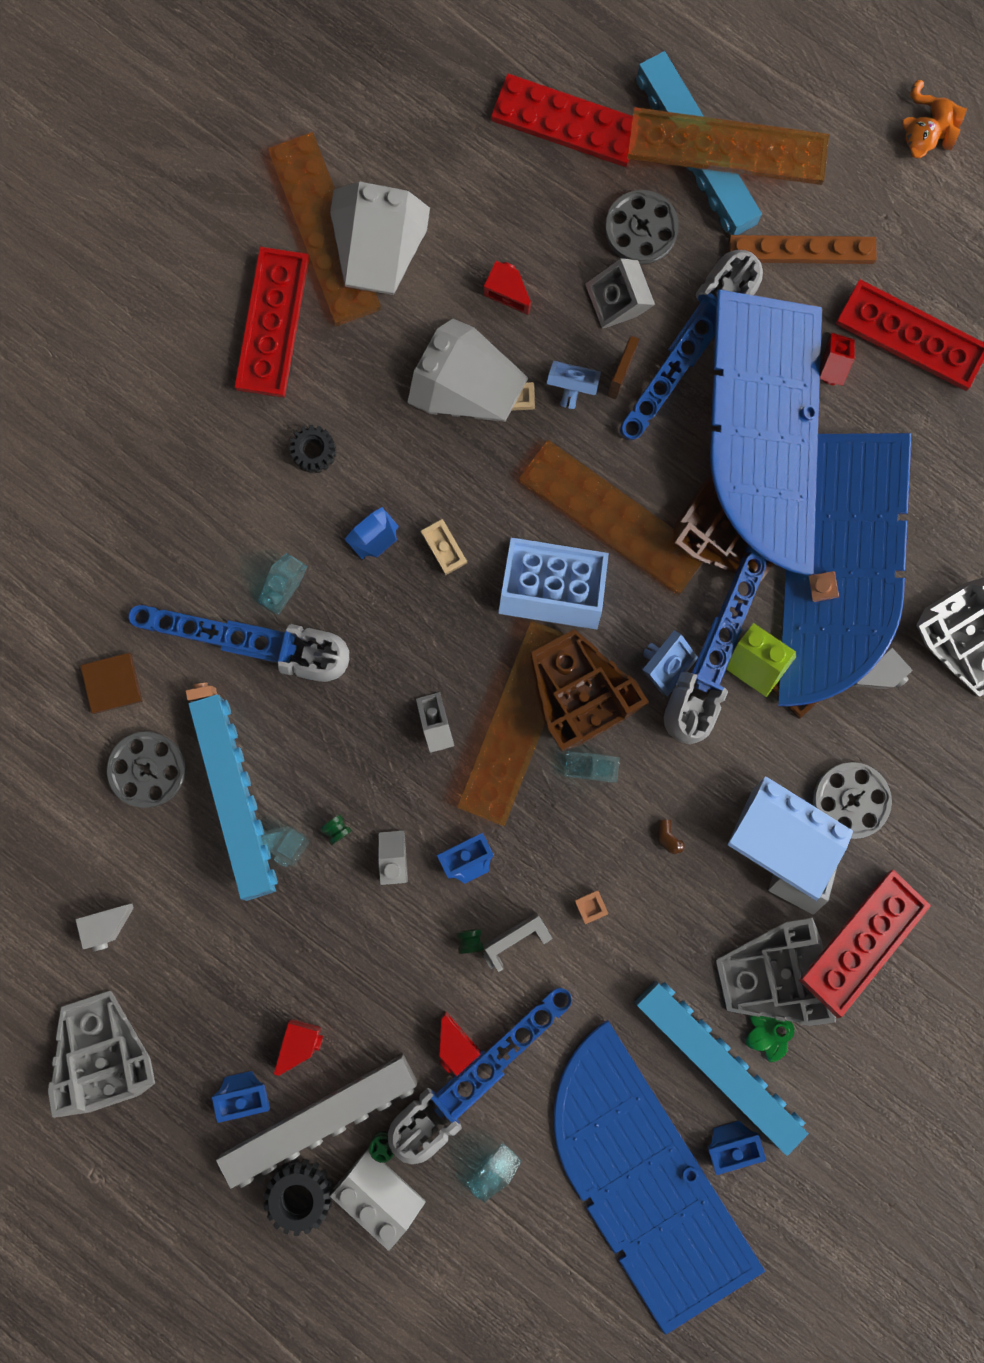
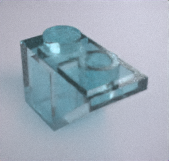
[258,553,307,615]
[564,752,620,783]
[260,826,312,867]
[465,1143,522,1202]

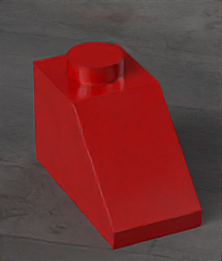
[484,261,531,315]
[820,332,855,386]
[439,1011,480,1076]
[274,1019,323,1076]

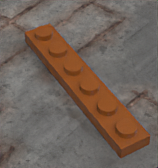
[729,235,877,264]

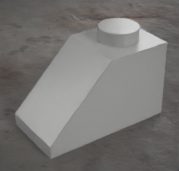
[852,648,913,689]
[416,692,454,753]
[379,831,408,885]
[75,903,133,952]

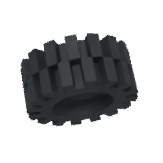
[289,425,336,473]

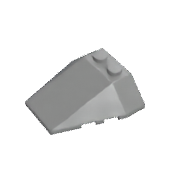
[330,182,430,295]
[408,319,528,422]
[916,578,984,697]
[716,918,836,1026]
[48,991,155,1118]

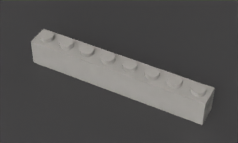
[216,1054,417,1189]

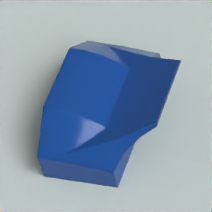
[345,507,399,559]
[437,833,494,884]
[212,1071,270,1123]
[708,1121,766,1175]

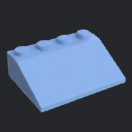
[499,538,609,630]
[727,776,853,901]

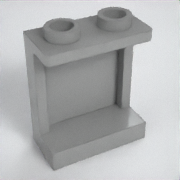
[483,912,553,972]

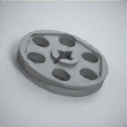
[813,762,892,839]

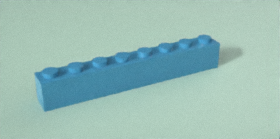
[636,51,762,235]
[188,694,278,901]
[635,980,809,1156]

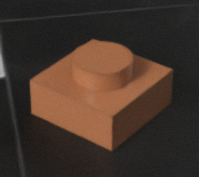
[809,571,839,602]
[186,683,217,702]
[574,890,608,924]

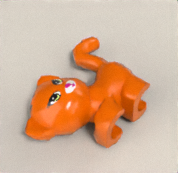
[902,80,967,159]

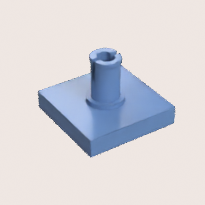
[547,361,601,409]
[643,631,698,697]

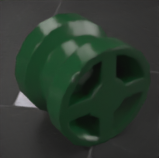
[320,814,352,846]
[456,929,484,954]
[369,1131,394,1163]

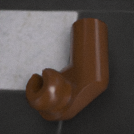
[658,820,685,854]

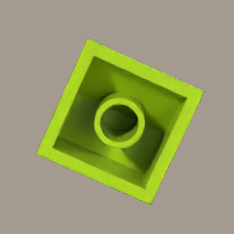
[726,623,796,697]

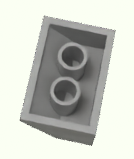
[330,1148,426,1251]

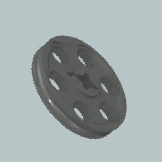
[605,190,679,264]
[107,732,185,808]

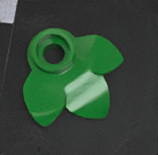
[746,1015,795,1062]

